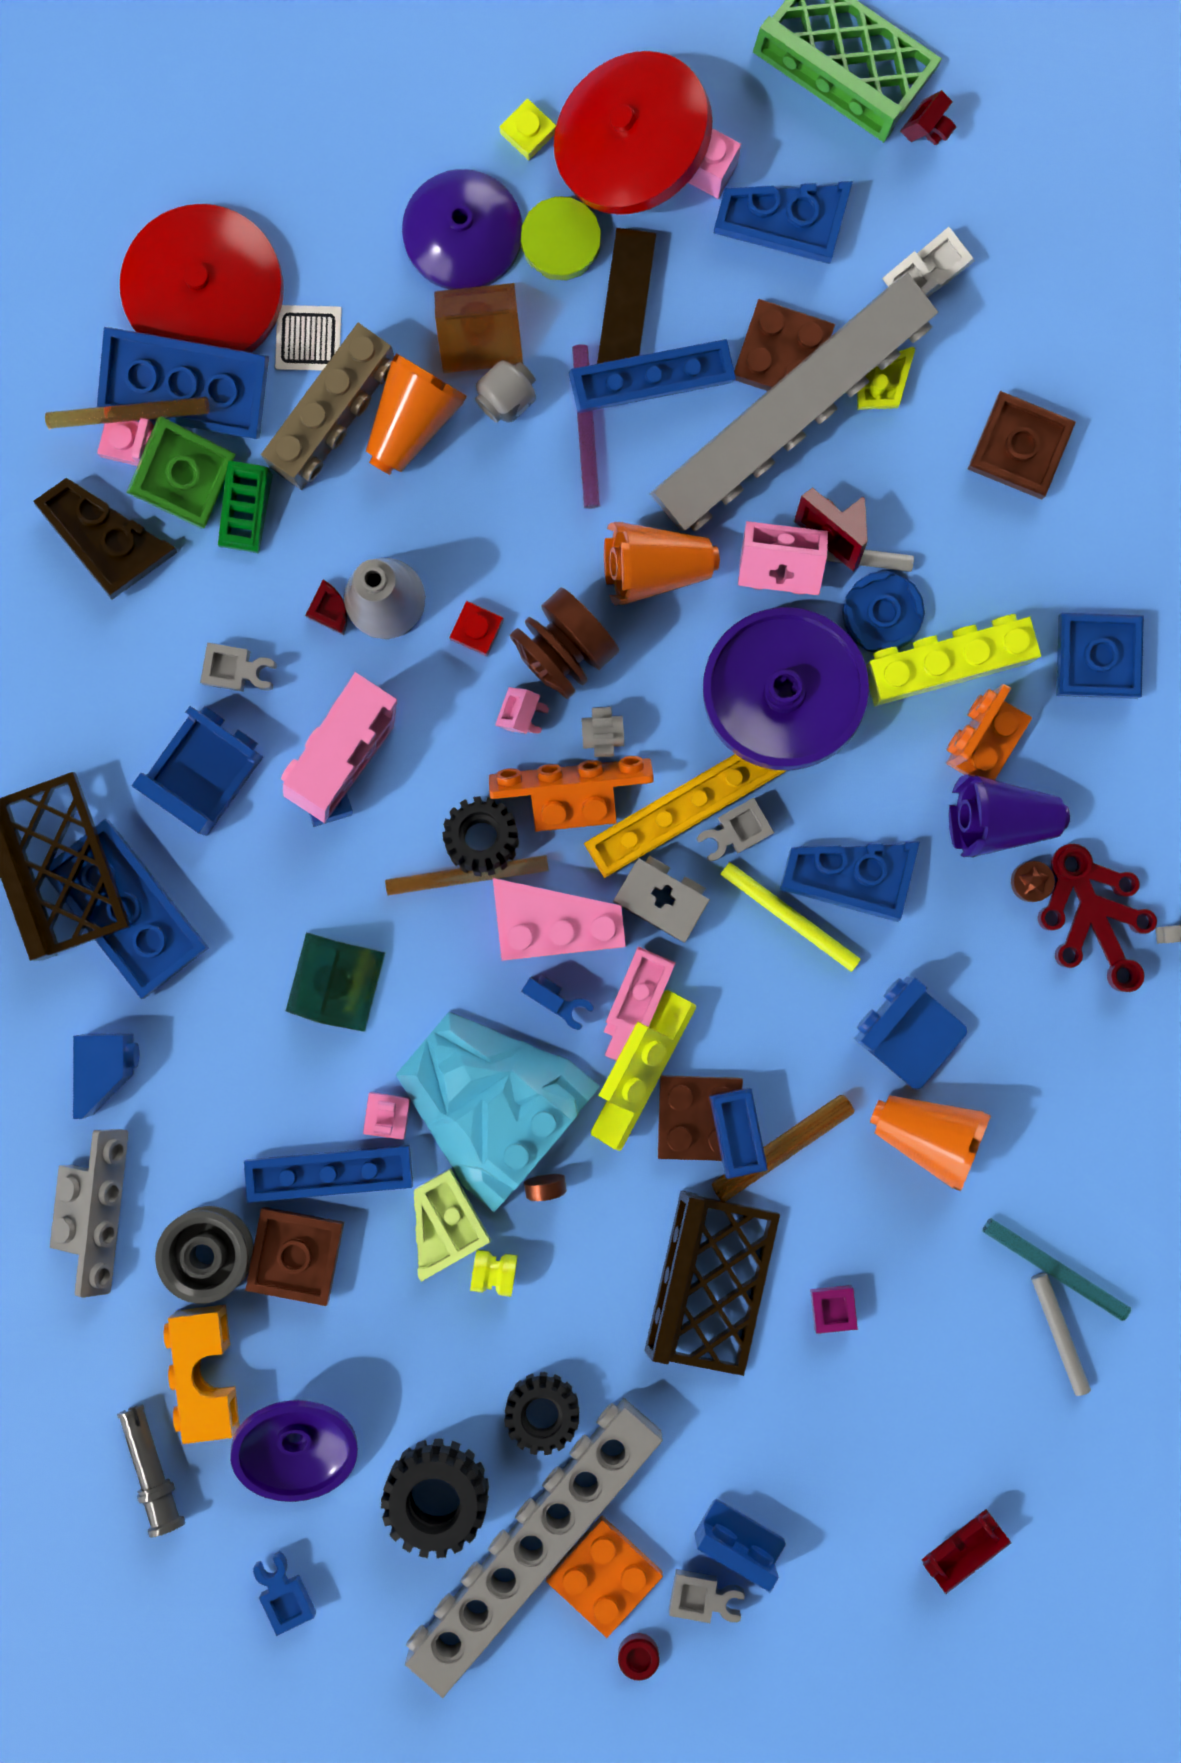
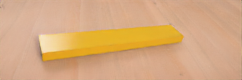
[584,754,788,879]

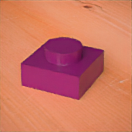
[810,1285,858,1334]

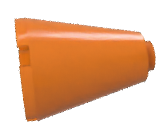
[366,353,467,475]
[604,522,720,605]
[870,1095,991,1191]

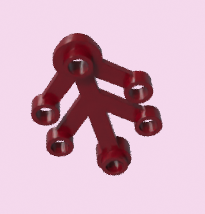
[1037,844,1157,992]

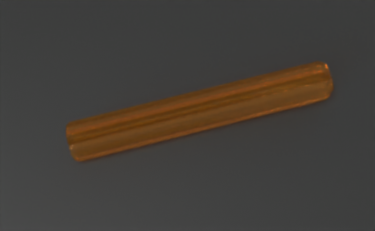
[712,1095,855,1202]

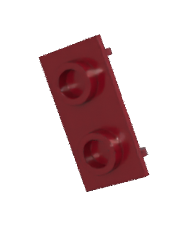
[921,1509,1012,1594]

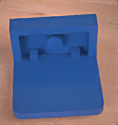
[854,976,967,1089]

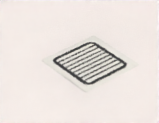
[275,305,341,371]

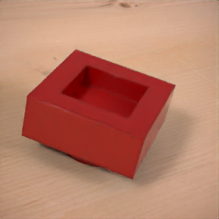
[449,601,504,657]

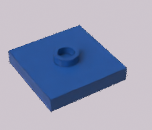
[1056,613,1144,699]

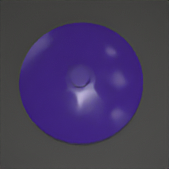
[703,607,869,771]

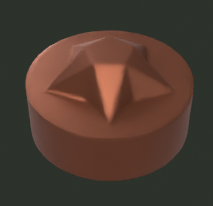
[1011,861,1055,902]

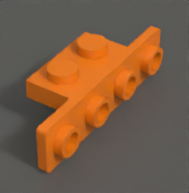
[489,756,654,832]

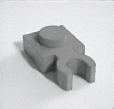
[200,643,277,692]
[696,798,774,861]
[669,1569,745,1623]

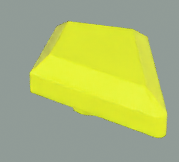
[857,347,915,410]

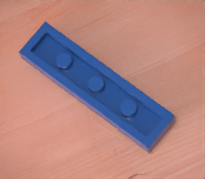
[569,339,736,413]
[244,1145,413,1203]

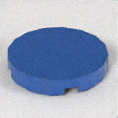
[842,571,925,652]

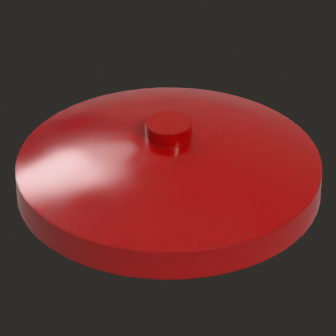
[554,51,713,215]
[120,204,284,352]

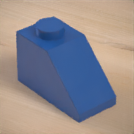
[73,1034,140,1119]

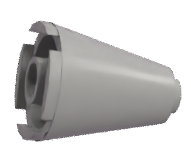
[344,558,426,640]

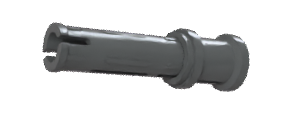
[117,1404,186,1538]

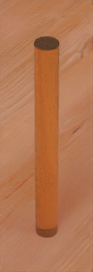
[45,397,209,429]
[385,855,549,896]

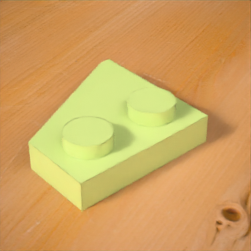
[414,1168,491,1282]

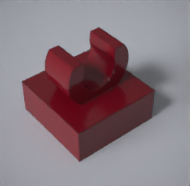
[900,90,956,145]

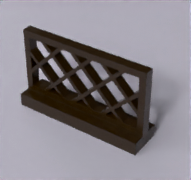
[0,772,131,961]
[644,1190,780,1376]

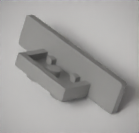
[50,1129,128,1298]

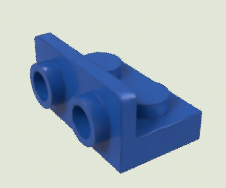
[694,1499,786,1592]

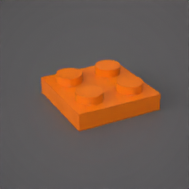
[546,1515,663,1638]

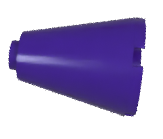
[948,774,1070,857]

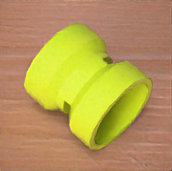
[470,1249,518,1297]

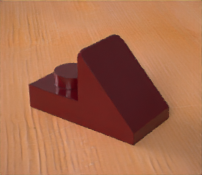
[794,487,868,571]

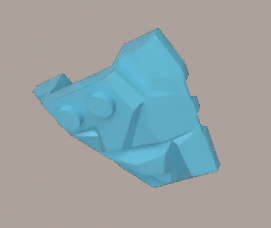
[396,1012,600,1212]

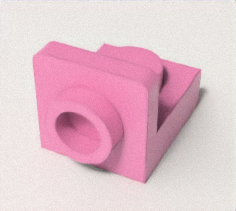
[97,414,154,466]

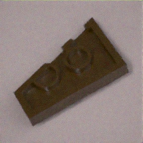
[33,478,177,600]

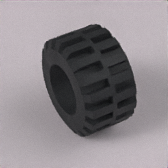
[381,1439,489,1558]

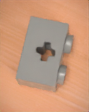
[613,856,710,943]

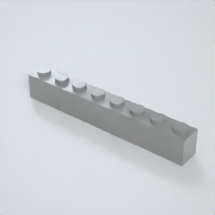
[649,273,938,532]

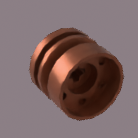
[509,587,619,699]

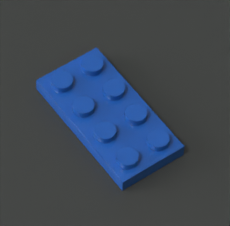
[96,327,269,439]
[45,819,209,999]

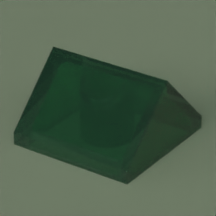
[286,932,386,1032]

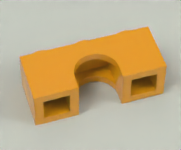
[163,1304,240,1444]

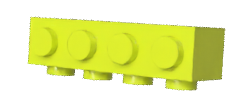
[866,614,1041,707]

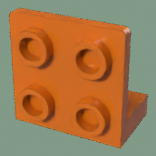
[945,684,1032,780]

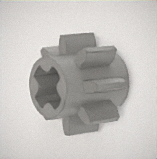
[582,707,624,758]

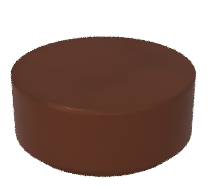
[524,1174,567,1201]

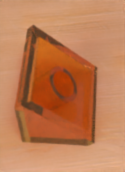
[434,283,523,373]

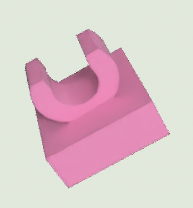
[495,687,549,734]
[363,1092,411,1140]

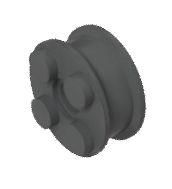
[155,1206,254,1304]

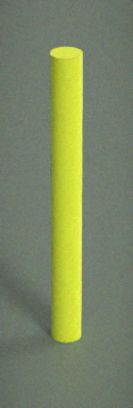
[720,861,861,972]

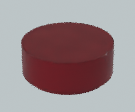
[618,1633,660,1681]

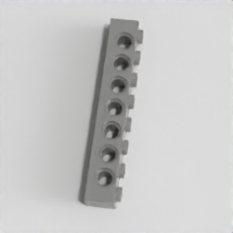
[405,1398,663,1698]

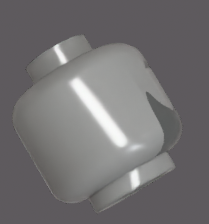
[475,360,536,423]

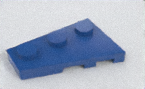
[713,181,853,264]
[779,842,920,922]

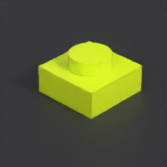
[499,98,556,161]

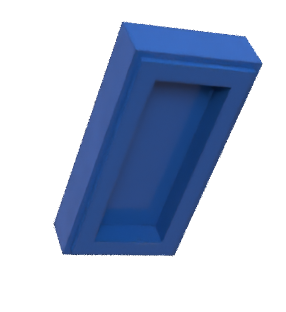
[709,1088,768,1179]

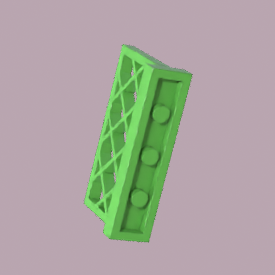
[753,0,942,143]

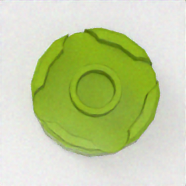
[521,196,601,280]

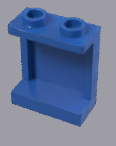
[131,706,263,836]

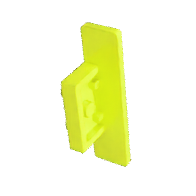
[591,990,696,1151]

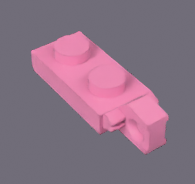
[604,946,676,1061]

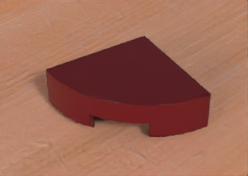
[305,580,347,635]

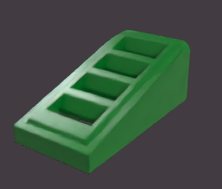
[218,461,273,553]

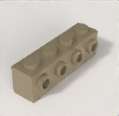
[261,323,394,491]

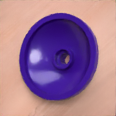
[402,169,522,291]
[230,1400,358,1502]

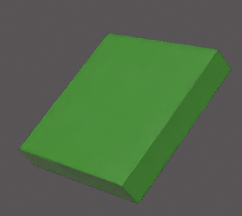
[126,416,236,529]

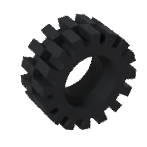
[442,796,519,877]
[504,1372,579,1455]

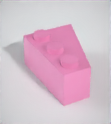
[281,672,397,823]
[493,878,626,961]

